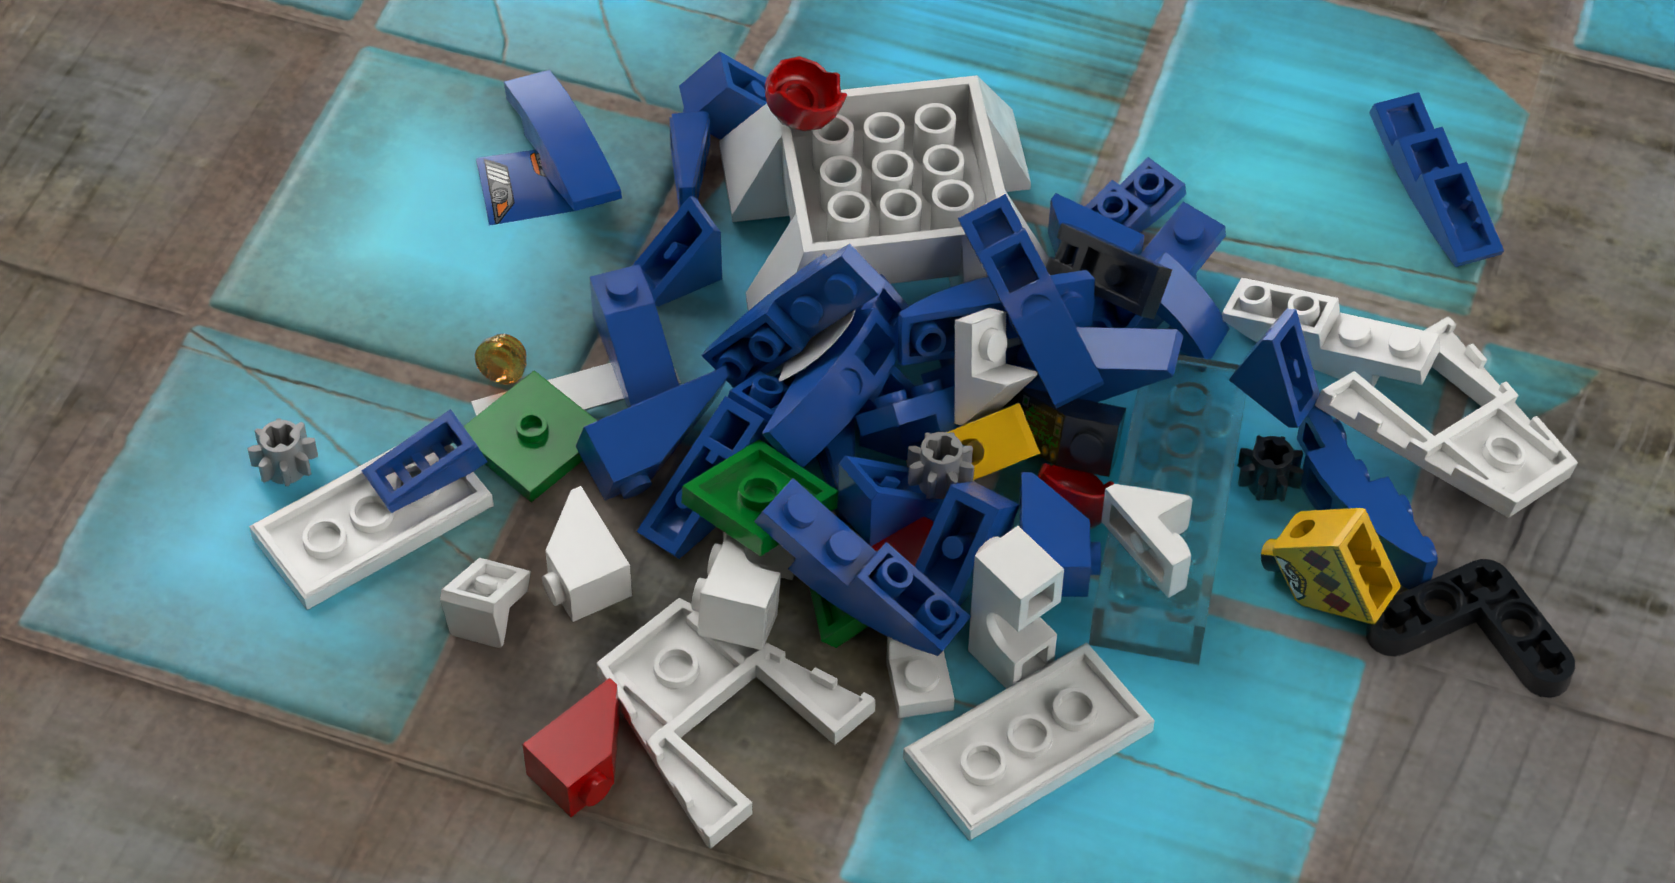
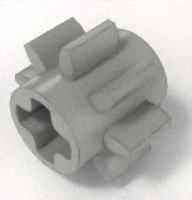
[248,418,318,486]
[907,432,974,499]

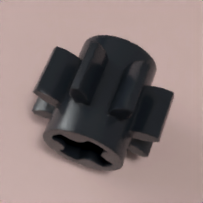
[1237,435,1304,502]

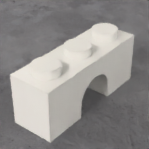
[968,526,1064,689]
[691,532,796,650]

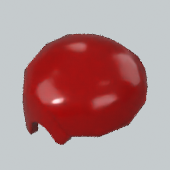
[765,56,847,132]
[1037,463,1115,529]

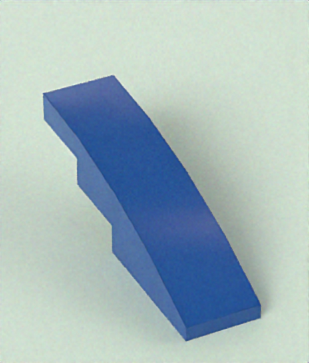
[504,70,622,211]
[1369,92,1504,267]

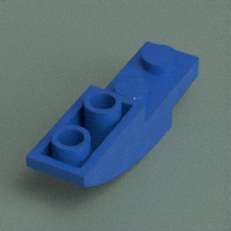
[958,194,1104,409]
[1090,201,1226,329]
[701,243,887,388]
[898,270,1095,366]
[762,274,909,468]
[856,344,1021,446]
[1297,405,1438,589]
[754,478,971,656]

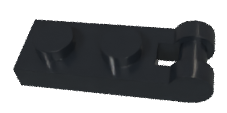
[1046,222,1172,319]

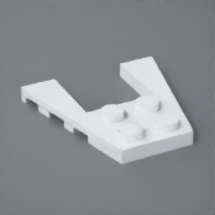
[1315,317,1578,518]
[597,598,875,849]

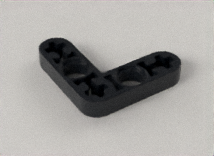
[1366,559,1575,698]

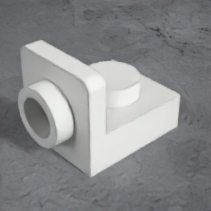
[886,637,955,718]

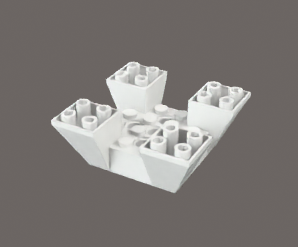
[719,75,1049,377]

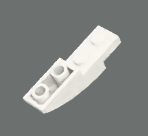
[1222,278,1440,387]

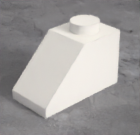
[542,486,632,622]

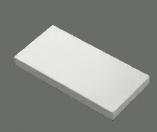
[249,444,494,610]
[903,642,1155,841]

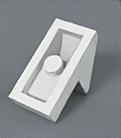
[954,308,1038,426]
[1101,484,1193,598]
[440,558,531,648]

